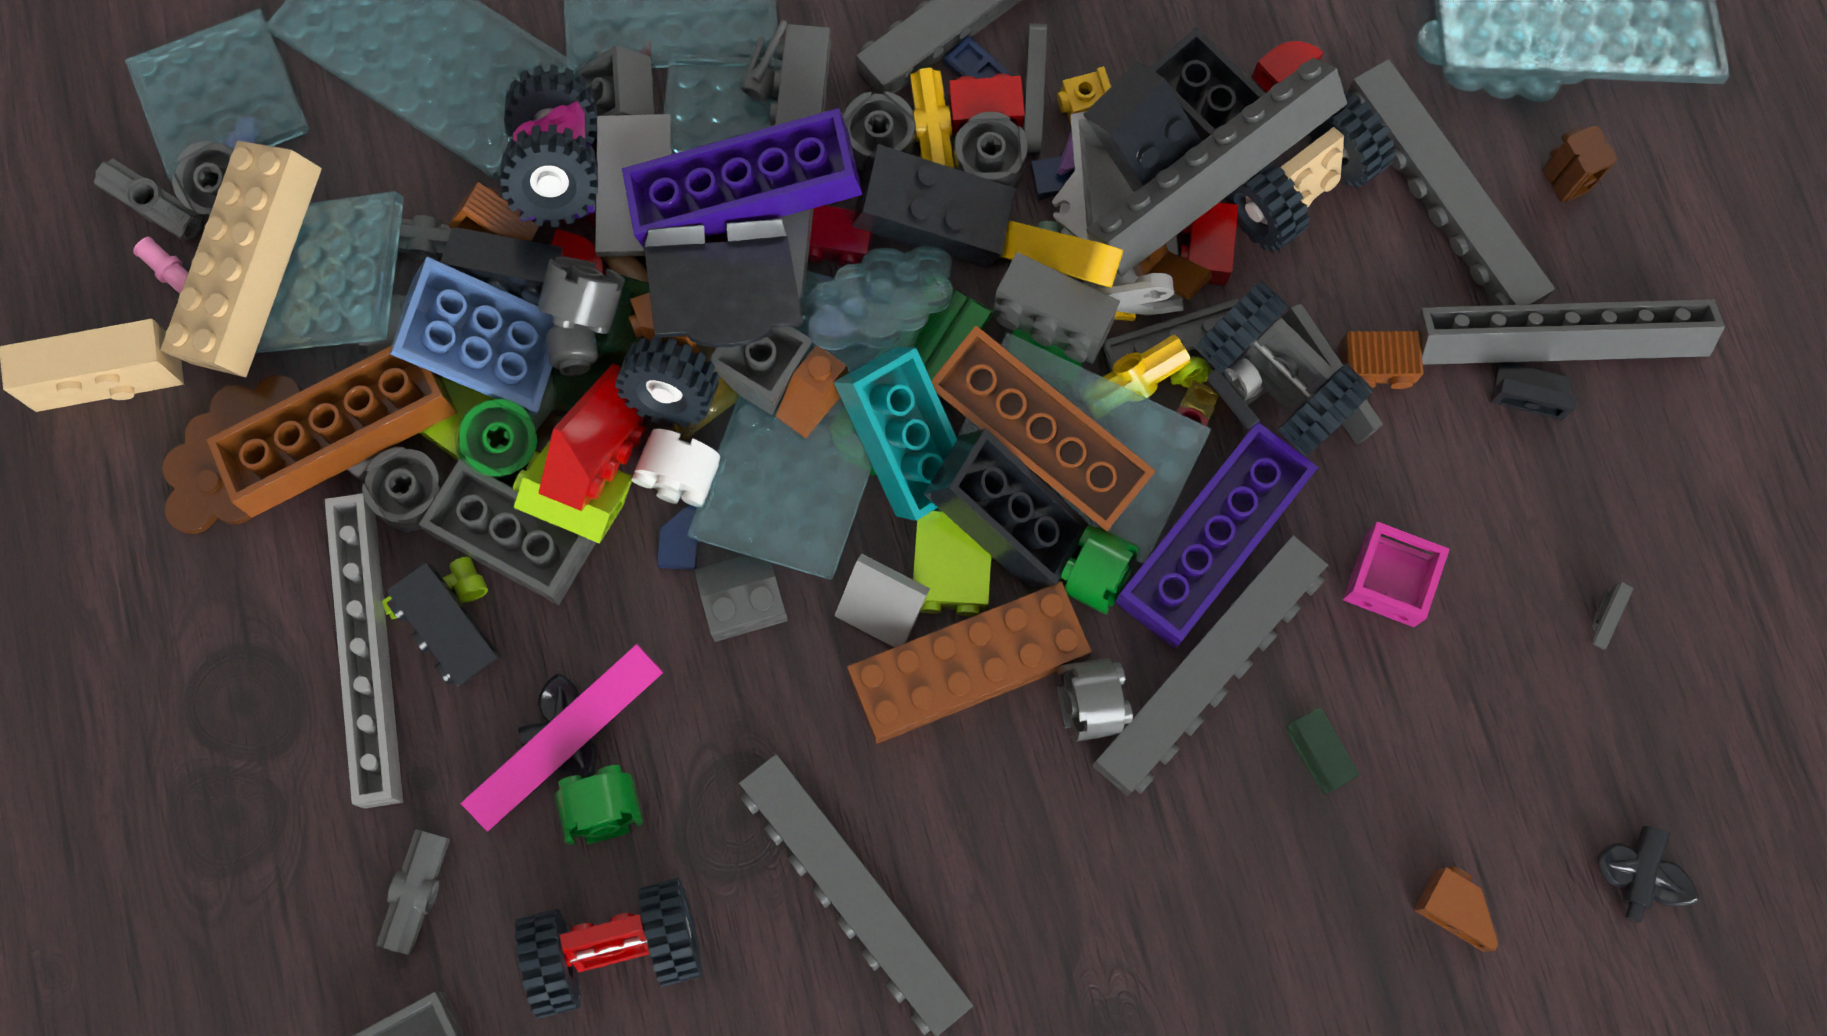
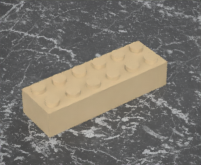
[160,141,322,378]

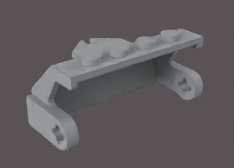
[1052,112,1184,316]

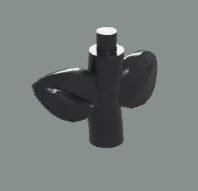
[518,673,614,779]
[1597,826,1699,923]

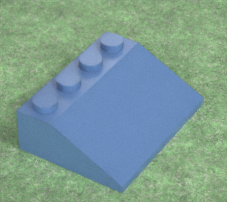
[390,257,555,416]

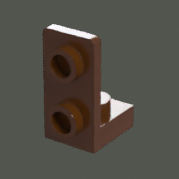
[1133,243,1212,300]

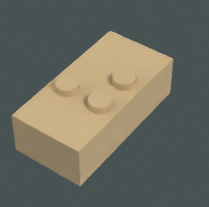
[0,319,184,412]

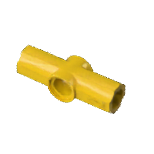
[910,68,954,168]
[1079,334,1191,420]

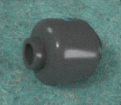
[546,323,598,376]

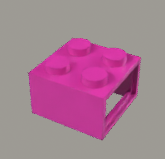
[1343,521,1450,627]

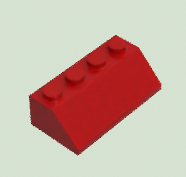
[538,364,647,511]

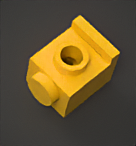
[1057,66,1111,124]

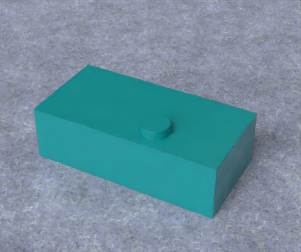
[834,347,957,521]

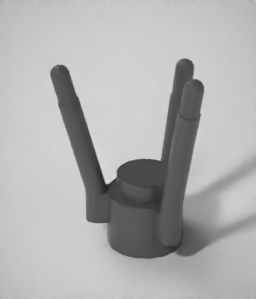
[741,20,787,103]

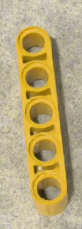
[1000,221,1123,288]

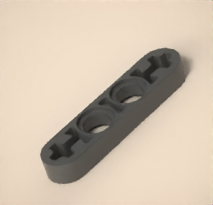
[1023,23,1047,153]

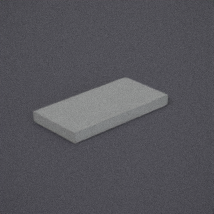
[595,114,672,257]

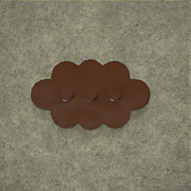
[162,375,302,534]

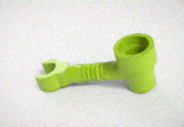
[381,557,488,619]

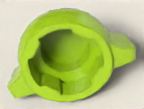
[1170,357,1214,388]

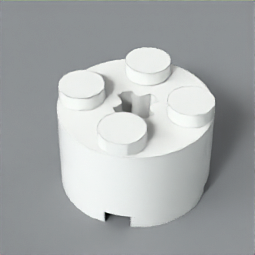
[631,429,721,508]

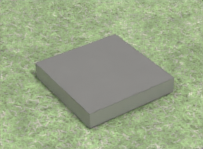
[834,554,930,647]

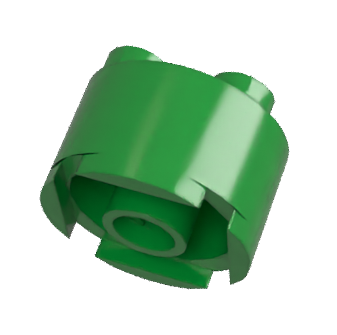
[455,399,537,478]
[1061,525,1140,615]
[555,765,643,845]

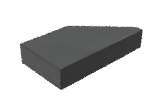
[1591,582,1634,650]

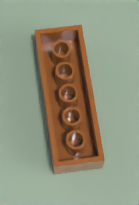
[931,326,1156,531]
[206,345,457,518]
[847,582,1092,744]

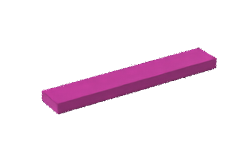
[460,643,664,832]

